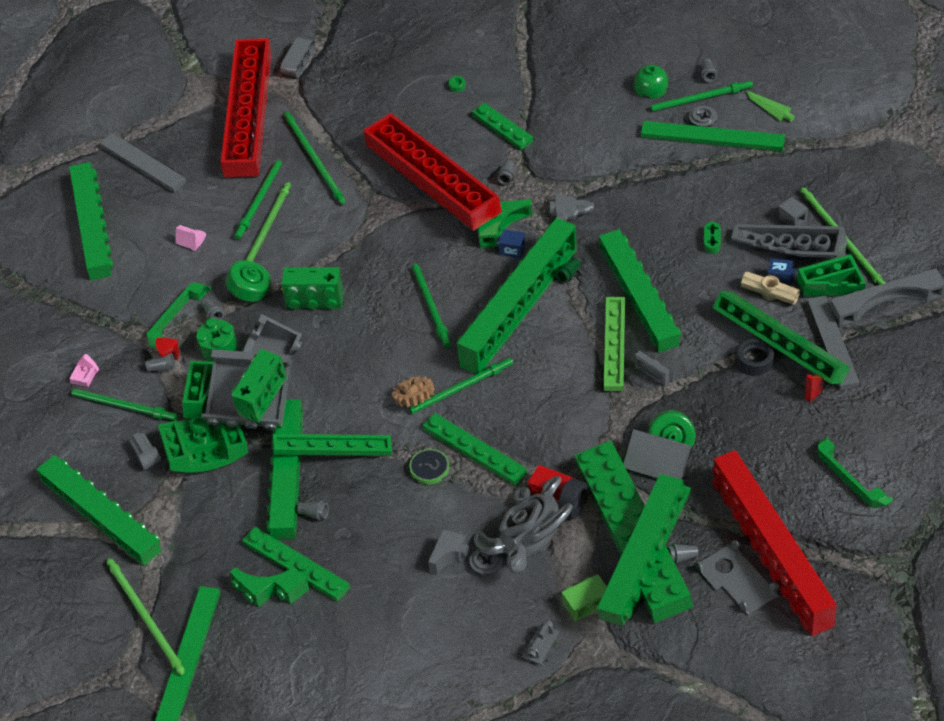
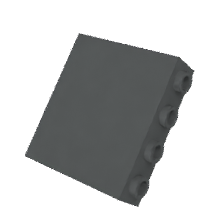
[202,350,292,430]

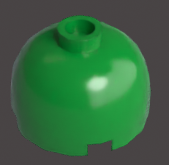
[634,65,668,99]

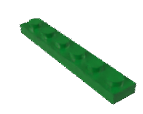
[422,413,527,486]
[272,434,392,456]
[242,527,350,602]

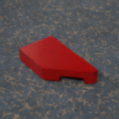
[805,374,824,402]

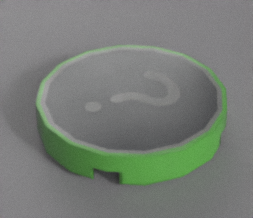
[409,449,449,485]

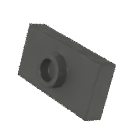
[635,351,669,386]

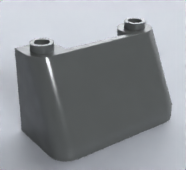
[241,314,302,357]

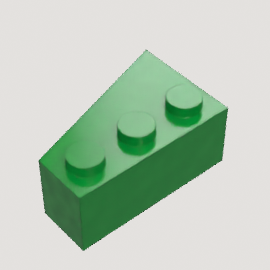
[796,254,866,296]
[182,361,214,419]

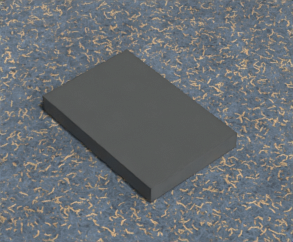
[624,429,691,479]

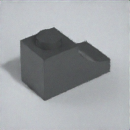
[428,530,469,575]

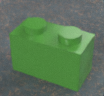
[562,574,607,621]

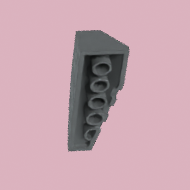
[731,224,847,258]

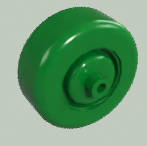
[225,260,272,302]
[647,410,696,448]

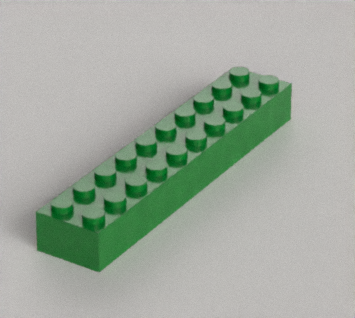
[457,218,577,374]
[574,440,693,623]

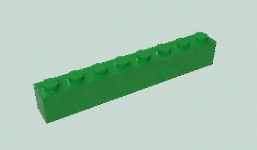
[69,162,114,281]
[599,229,682,353]
[712,291,850,384]
[266,399,303,540]
[36,455,162,566]
[597,474,686,626]

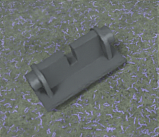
[522,620,559,665]

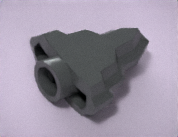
[550,193,594,221]

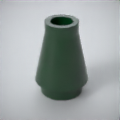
[555,258,581,283]

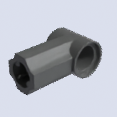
[129,432,162,470]

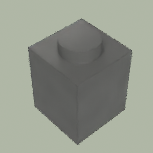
[778,197,808,226]

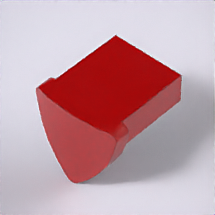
[155,337,180,360]

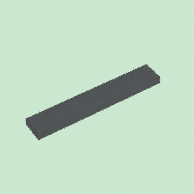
[100,133,187,193]
[807,296,860,390]

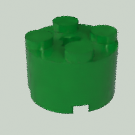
[196,318,237,362]

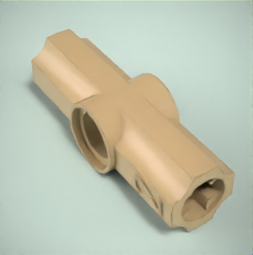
[741,272,800,305]

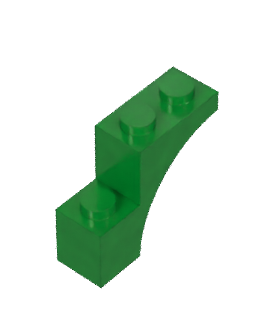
[478,199,533,248]
[230,566,309,607]

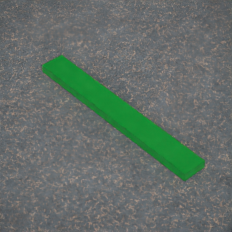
[641,121,785,152]
[155,586,221,721]

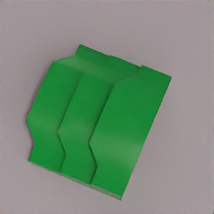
[158,420,248,473]

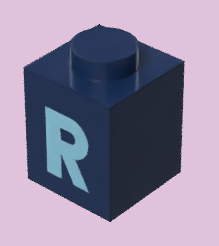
[496,229,526,258]
[768,258,796,286]

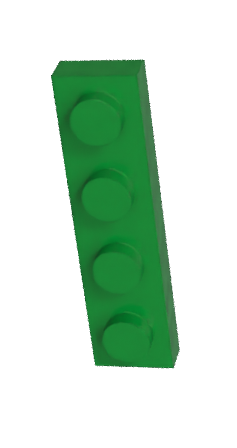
[472,102,533,151]

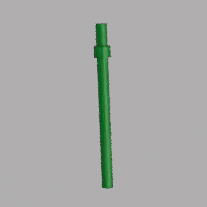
[651,81,753,112]
[234,160,282,240]
[412,264,451,348]
[409,358,513,415]
[72,389,178,421]

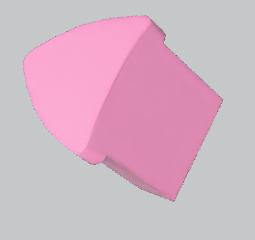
[176,225,206,251]
[69,354,99,387]

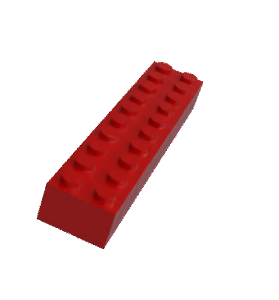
[221,38,272,177]
[363,113,502,231]
[712,450,837,636]

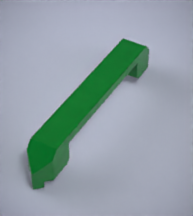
[147,282,211,350]
[817,437,893,508]

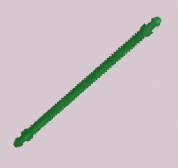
[284,112,345,204]

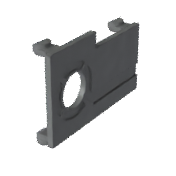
[694,539,780,616]

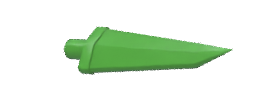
[746,90,795,122]

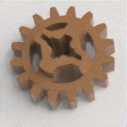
[392,376,435,407]

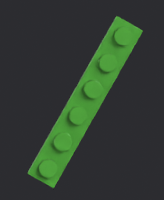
[604,297,625,391]

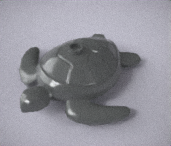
[474,476,573,573]

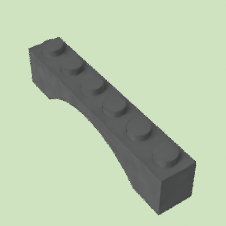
[830,268,944,328]

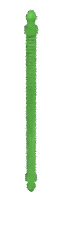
[246,182,291,262]
[800,187,886,285]
[107,558,185,675]

